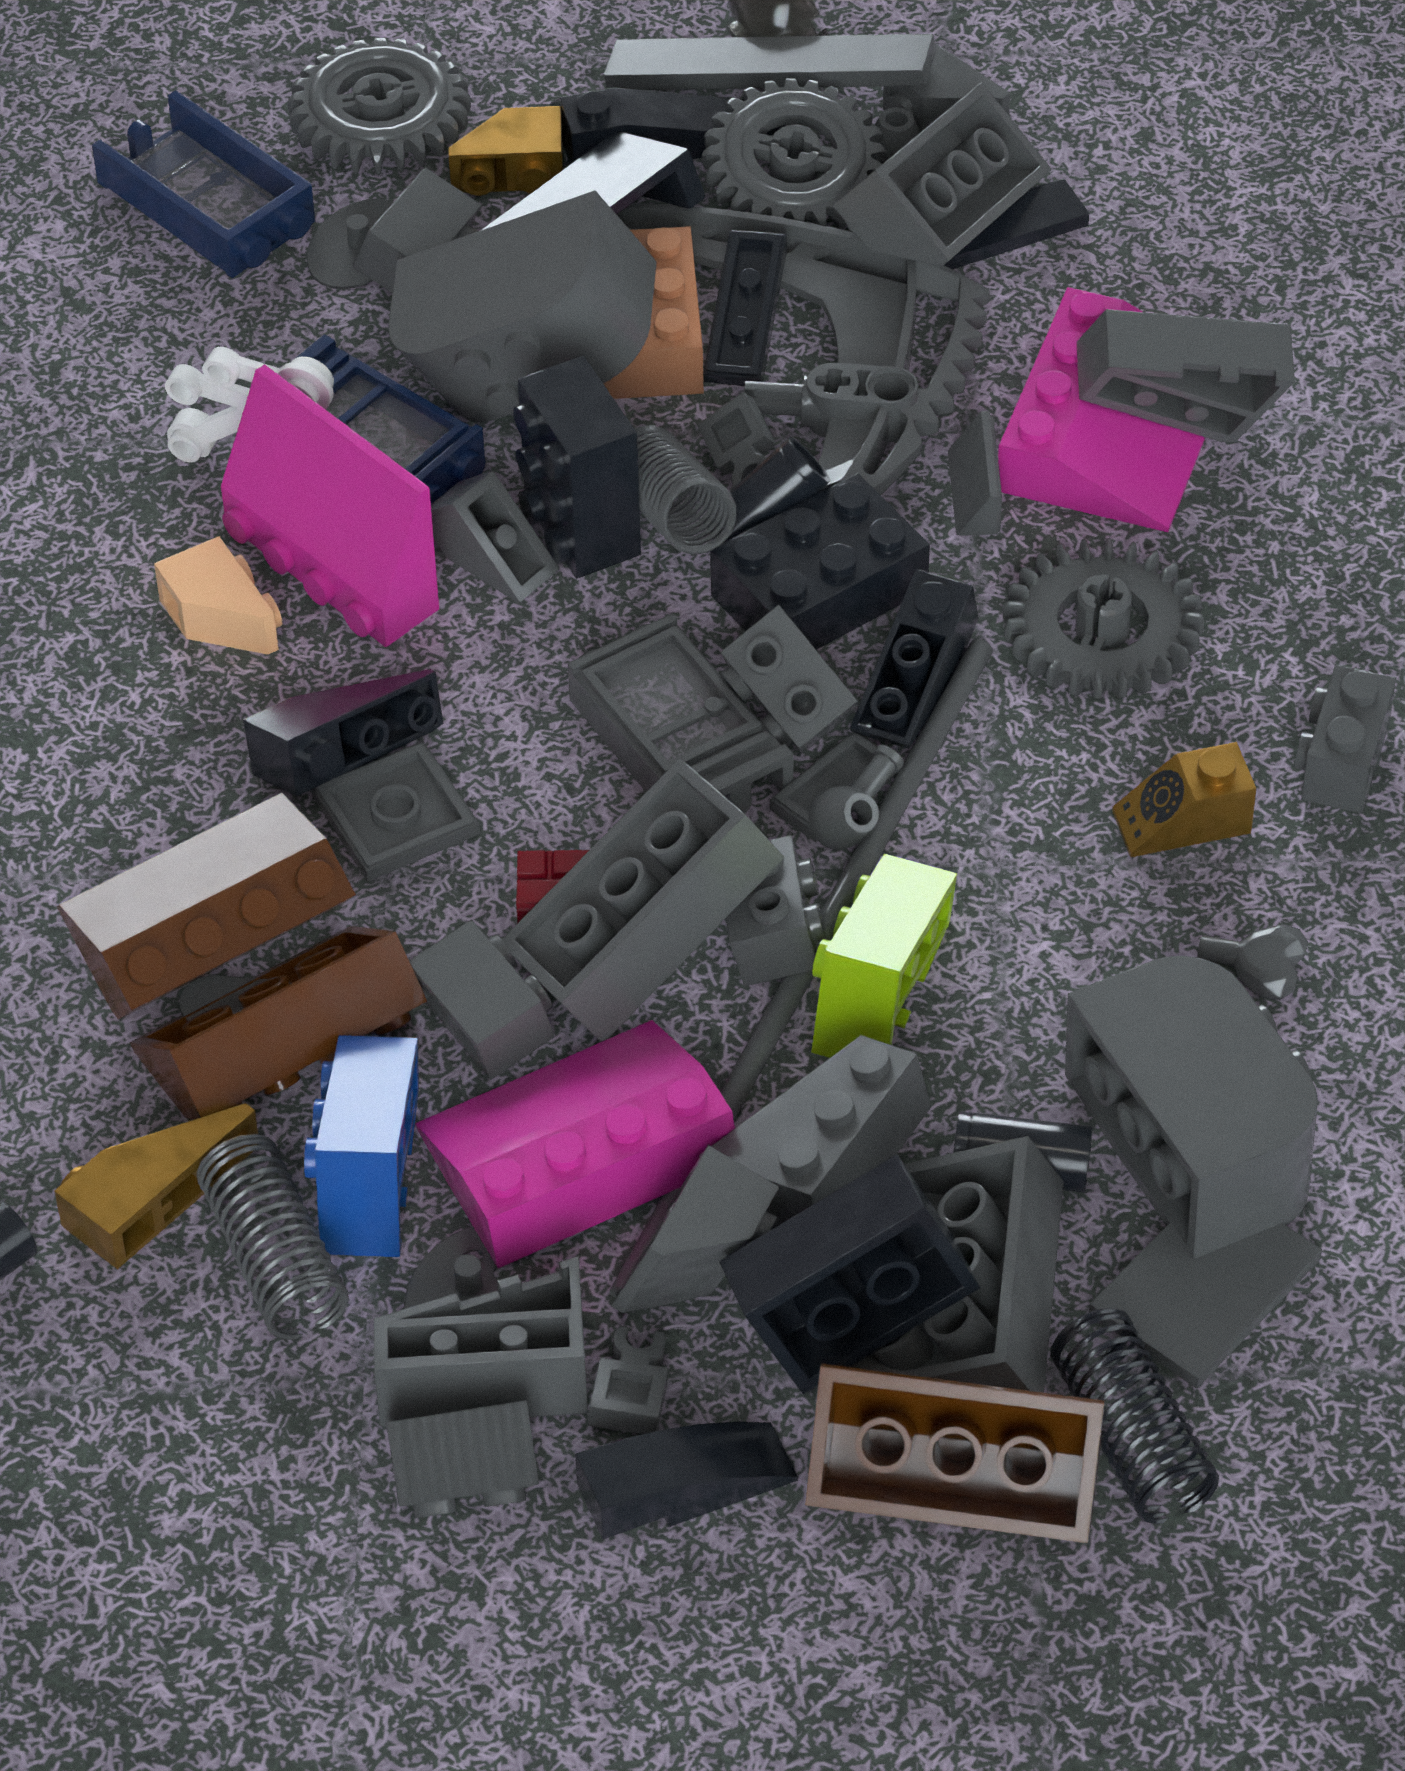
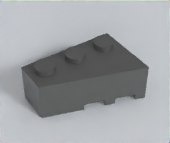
[1076,309,1295,442]
[699,1035,931,1229]
[373,1256,588,1426]

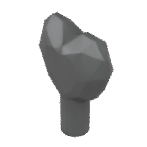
[1197,924,1308,1000]

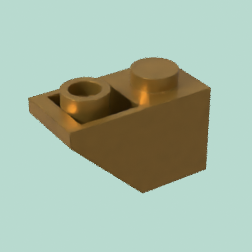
[449,106,563,196]

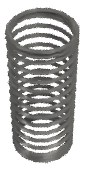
[635,425,736,555]
[196,1134,349,1340]

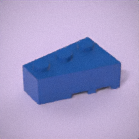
[304,1035,419,1257]

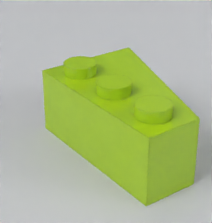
[811,854,957,1058]

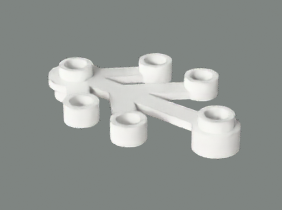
[165,347,334,462]

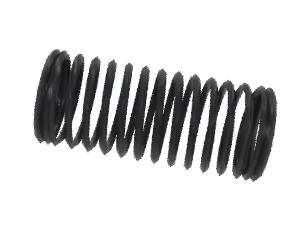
[1050,1308,1219,1524]

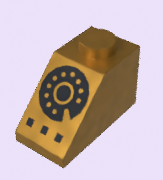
[1112,742,1256,858]

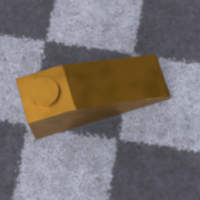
[54,1103,259,1269]

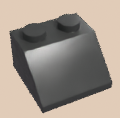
[611,1145,779,1313]

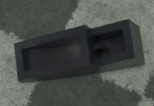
[575,1421,798,1539]

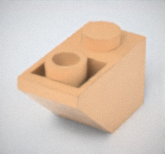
[154,536,282,654]

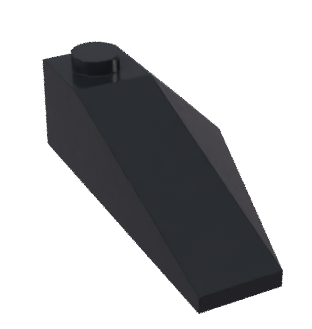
[550,88,786,165]

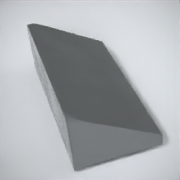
[948,411,1002,536]

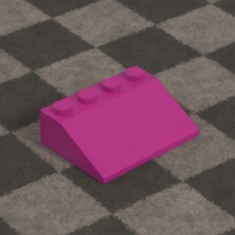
[998,287,1206,532]
[221,364,439,647]
[415,1020,735,1269]

